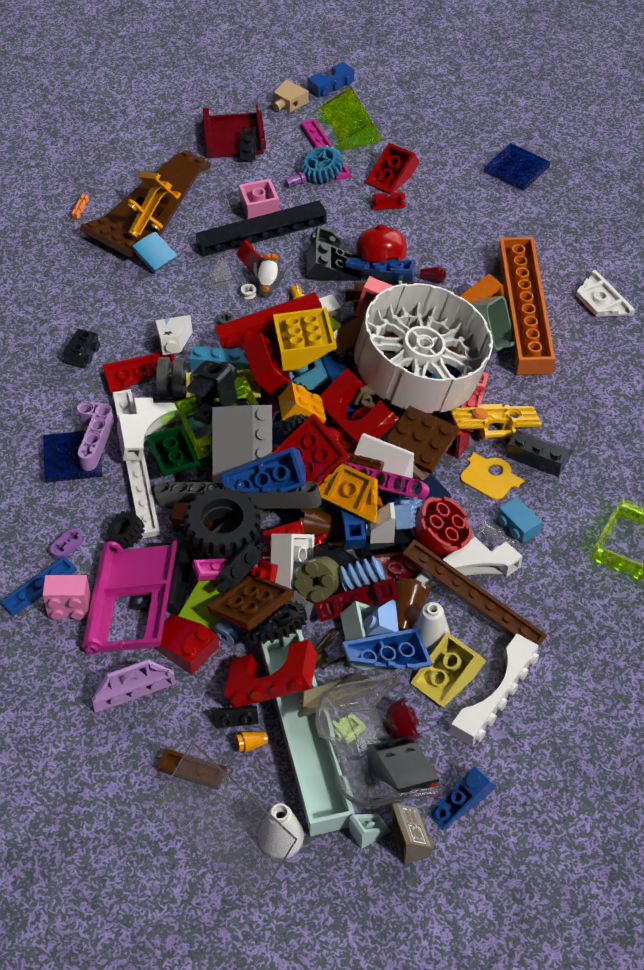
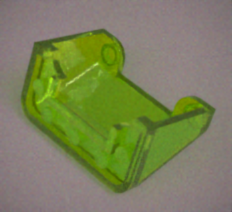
[320,87,383,150]

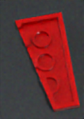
[103,352,175,395]

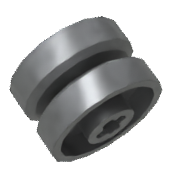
[156,357,187,397]

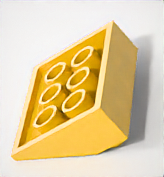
[273,307,337,371]

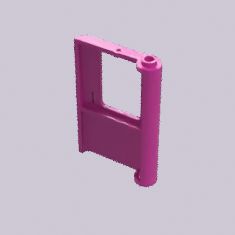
[82,540,178,654]

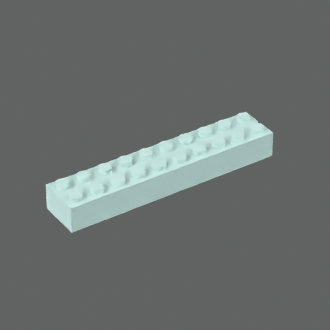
[260,630,355,836]

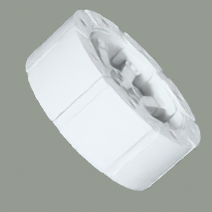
[354,283,493,413]

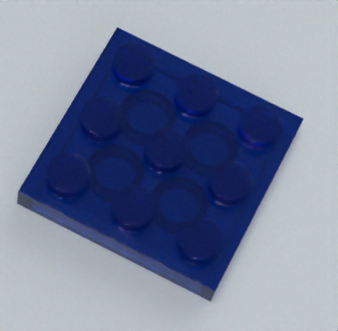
[484,143,550,191]
[43,431,103,483]

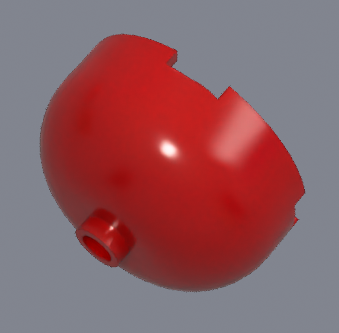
[356,224,407,262]
[413,496,472,556]

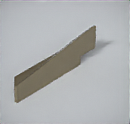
[297,673,380,718]

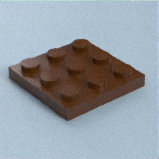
[385,406,459,474]
[207,574,294,630]

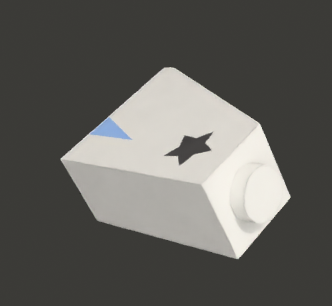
[155,315,193,355]

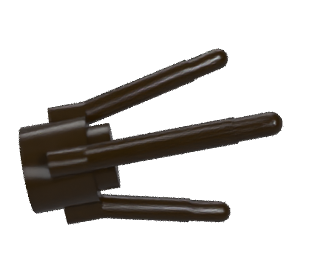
[314,628,347,670]

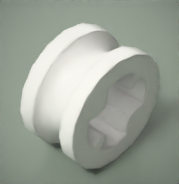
[241,284,256,299]

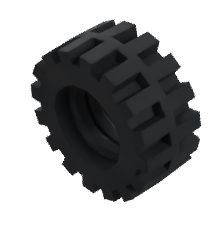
[107,510,145,549]

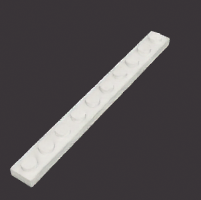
[113,389,160,538]

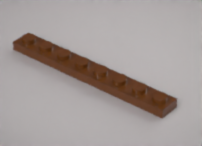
[402,539,547,648]

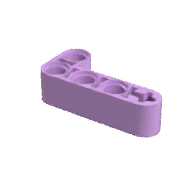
[77,401,114,471]

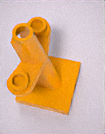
[127,171,181,238]

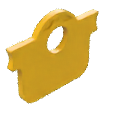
[461,452,525,500]

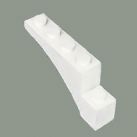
[416,537,523,589]

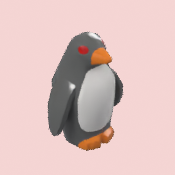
[253,253,286,298]

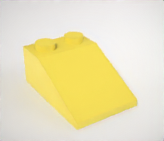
[410,632,486,708]

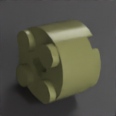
[294,556,342,603]

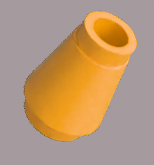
[234,731,268,753]

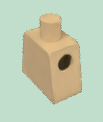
[272,80,309,112]

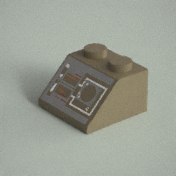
[391,803,434,864]

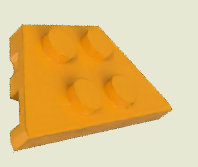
[319,464,378,523]

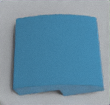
[131,232,178,273]

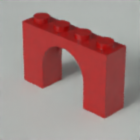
[320,368,399,447]
[224,639,318,708]

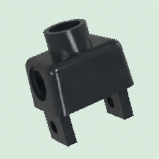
[187,360,238,424]

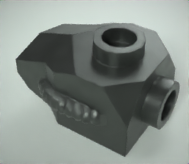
[309,226,341,248]

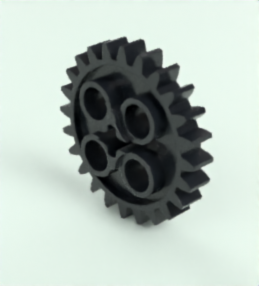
[240,600,308,644]

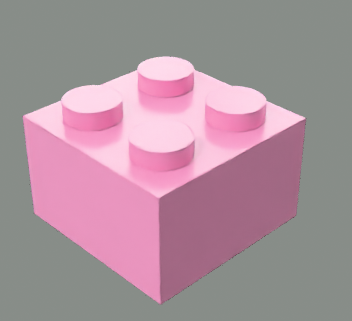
[239,179,279,219]
[43,575,91,620]

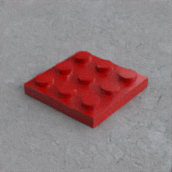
[272,414,350,487]

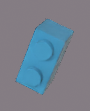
[498,497,542,544]

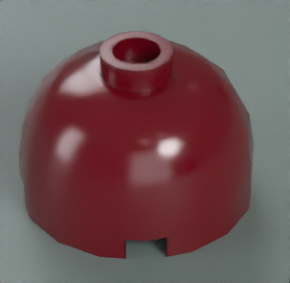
[384,697,423,740]

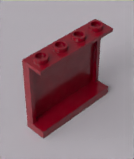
[203,104,266,159]

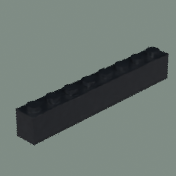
[195,200,327,257]

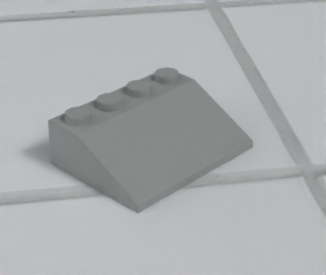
[212,405,272,482]

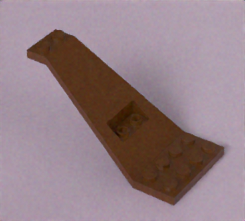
[80,150,211,257]

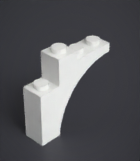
[117,398,191,461]

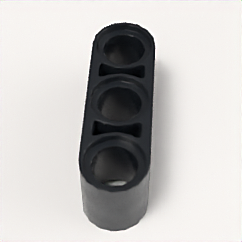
[360,528,417,560]

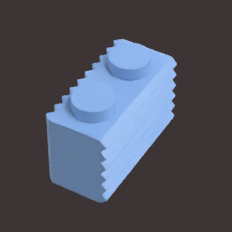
[394,497,423,529]

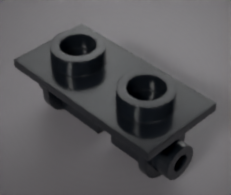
[214,704,259,728]

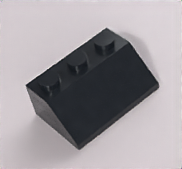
[506,431,573,477]

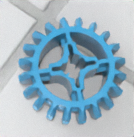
[300,145,343,184]

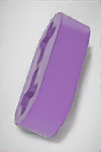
[50,529,83,560]

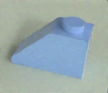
[365,600,399,637]

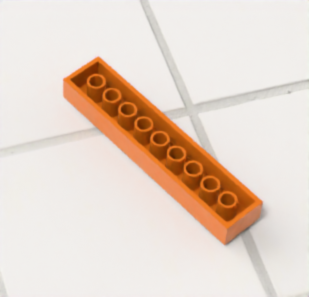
[498,237,555,375]

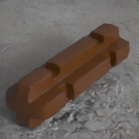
[347,453,384,471]

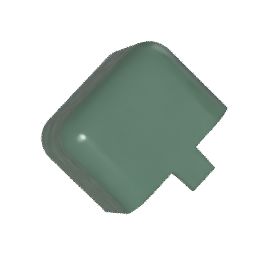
[470,296,515,351]

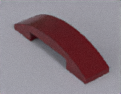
[314,578,399,622]

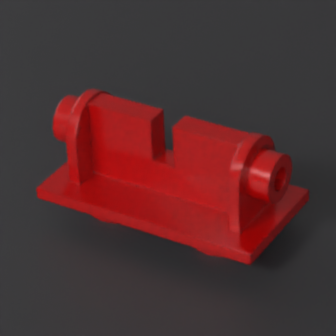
[371,191,405,210]

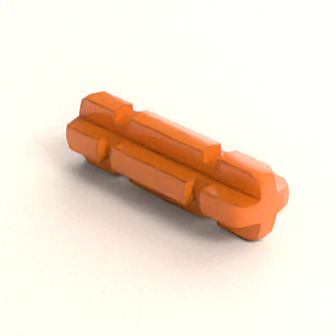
[70,194,89,219]

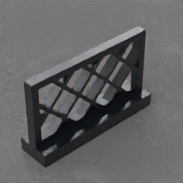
[130,539,193,615]

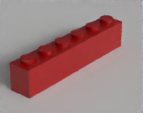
[215,292,322,349]

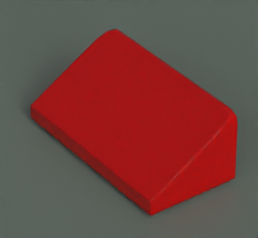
[237,240,262,274]

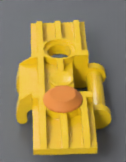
[450,404,542,440]

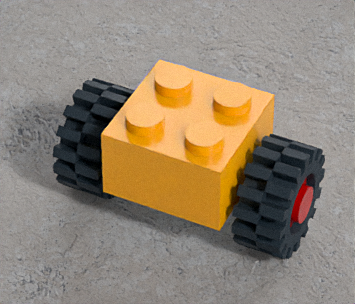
[276,381,326,441]

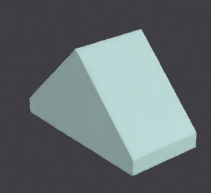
[349,814,391,849]

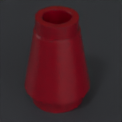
[420,266,446,283]

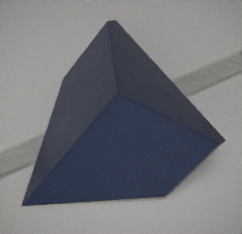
[415,474,451,498]

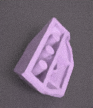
[92,660,176,713]

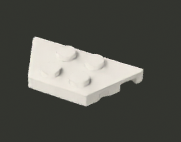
[576,270,635,317]

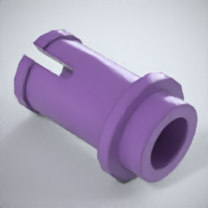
[285,172,306,188]

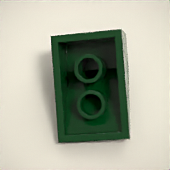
[146,425,200,477]

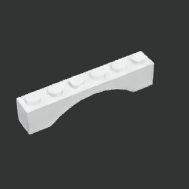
[450,634,539,747]

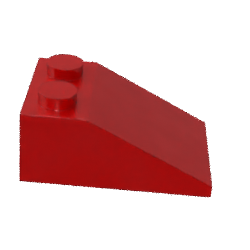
[365,143,420,194]
[154,614,219,675]

